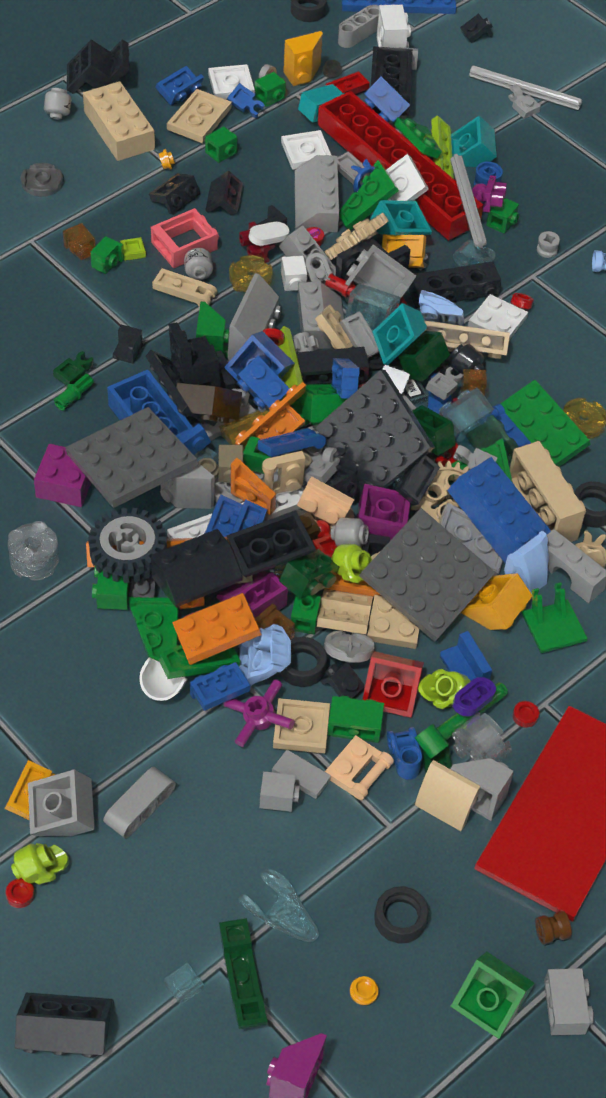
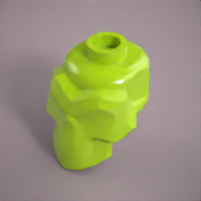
[331,544,372,583]
[418,669,471,709]
[11,843,69,885]

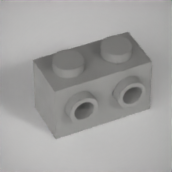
[544,968,593,1035]

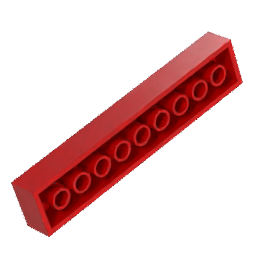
[318,91,483,241]

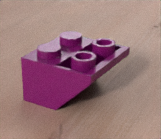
[217,571,288,624]

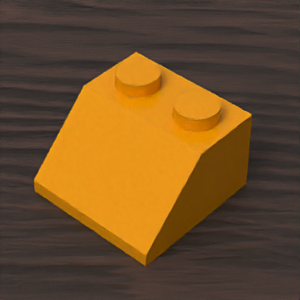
[283,31,323,86]
[460,573,532,630]

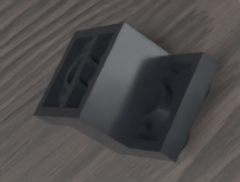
[67,39,130,94]
[335,238,411,298]
[168,322,223,388]

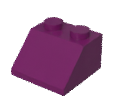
[266,1033,327,1098]

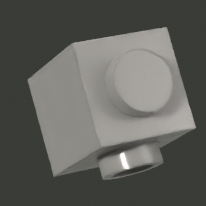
[260,771,300,812]

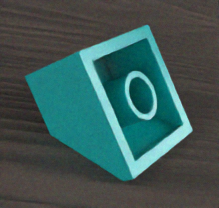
[451,116,497,167]
[370,200,432,235]
[372,303,427,366]

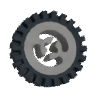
[88,508,167,583]

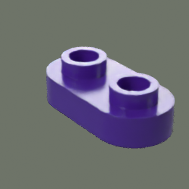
[452,677,496,716]

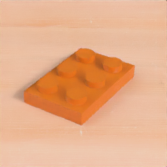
[172,593,261,665]

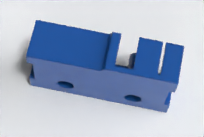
[331,358,359,399]

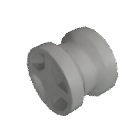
[537,231,560,258]

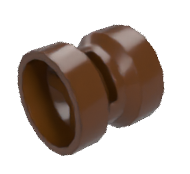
[535,911,572,945]

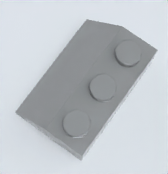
[297,282,344,349]

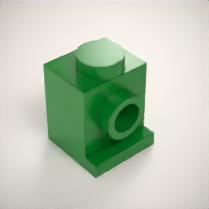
[91,236,124,274]

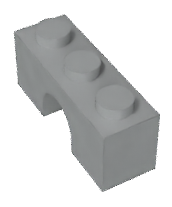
[547,529,606,603]

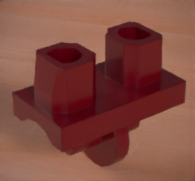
[239,221,275,264]

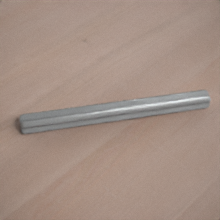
[469,66,582,110]
[450,154,487,248]

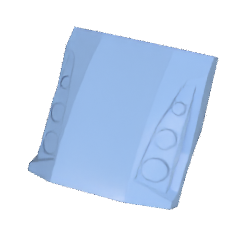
[419,290,464,326]
[504,531,549,594]
[238,624,291,687]

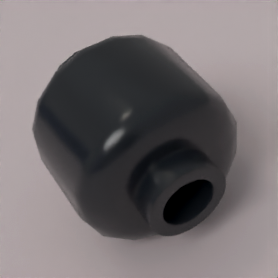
[450,344,484,378]

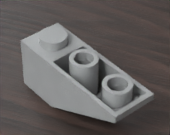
[279,226,336,285]

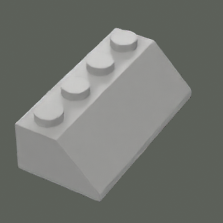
[295,155,339,232]
[228,273,281,361]

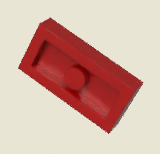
[326,71,370,94]

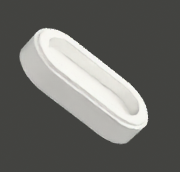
[249,222,289,246]

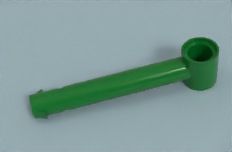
[415,682,508,759]

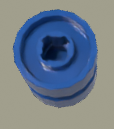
[473,161,503,202]

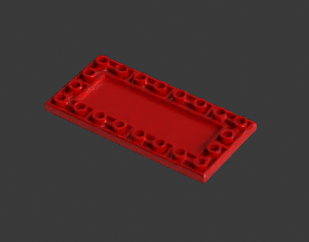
[474,706,606,921]

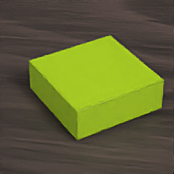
[120,237,146,261]

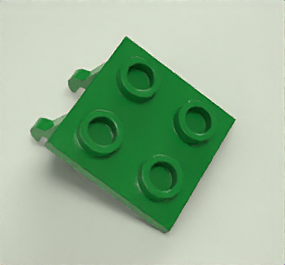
[522,582,588,653]

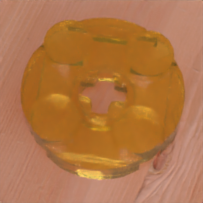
[229,255,273,292]
[563,398,606,439]

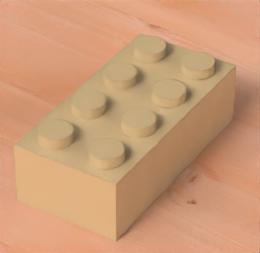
[83,82,155,161]
[510,441,586,542]

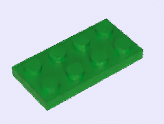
[500,380,591,467]

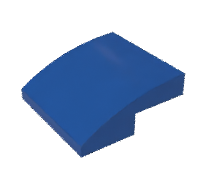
[204,495,267,537]

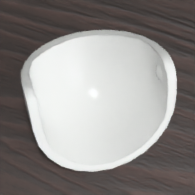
[139,657,187,701]

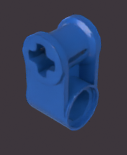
[387,727,422,780]

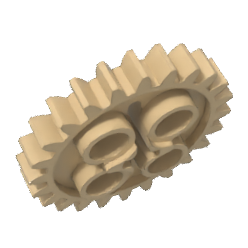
[324,213,388,260]
[411,461,469,523]

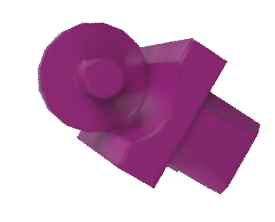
[472,175,507,212]

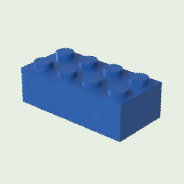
[107,369,193,438]
[447,457,551,564]

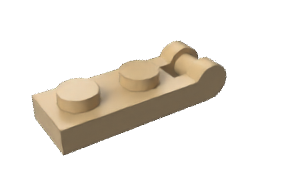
[152,268,218,307]

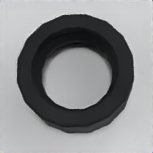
[291,0,327,22]
[574,481,606,527]
[279,636,327,687]
[374,886,429,943]

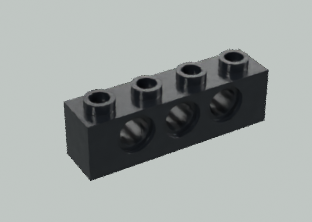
[409,262,501,308]

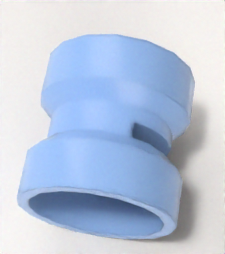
[592,250,606,272]

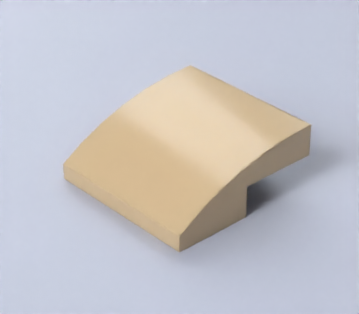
[316,589,373,634]
[415,760,480,831]

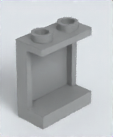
[345,245,416,315]

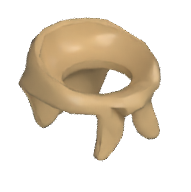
[575,531,606,568]

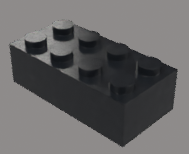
[369,46,413,116]

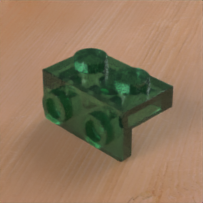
[466,415,518,464]

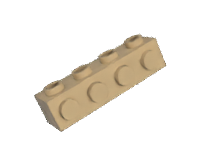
[424,320,510,359]

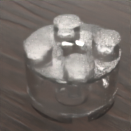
[8,521,59,580]
[452,712,512,762]

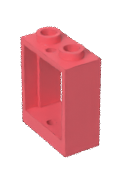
[151,208,219,268]

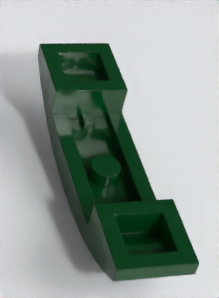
[219,918,268,1029]

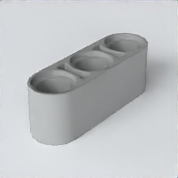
[338,5,379,48]
[103,767,176,838]

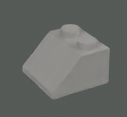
[160,463,215,509]
[451,758,514,821]
[28,769,94,836]

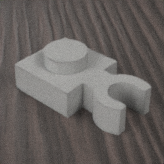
[426,367,463,400]

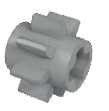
[293,332,319,355]

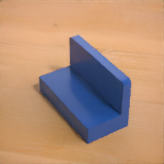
[440,631,492,681]

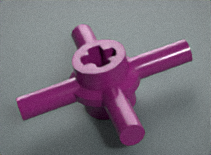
[224,680,295,747]

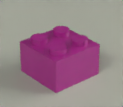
[34,444,91,507]
[356,484,410,541]

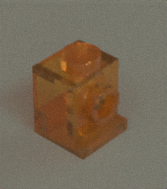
[63,223,95,260]
[460,369,487,405]
[256,604,295,639]

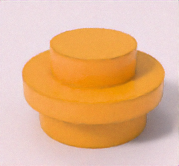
[159,149,175,170]
[350,976,379,1005]

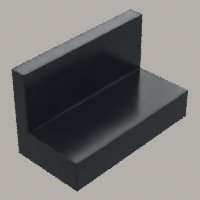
[205,171,243,215]

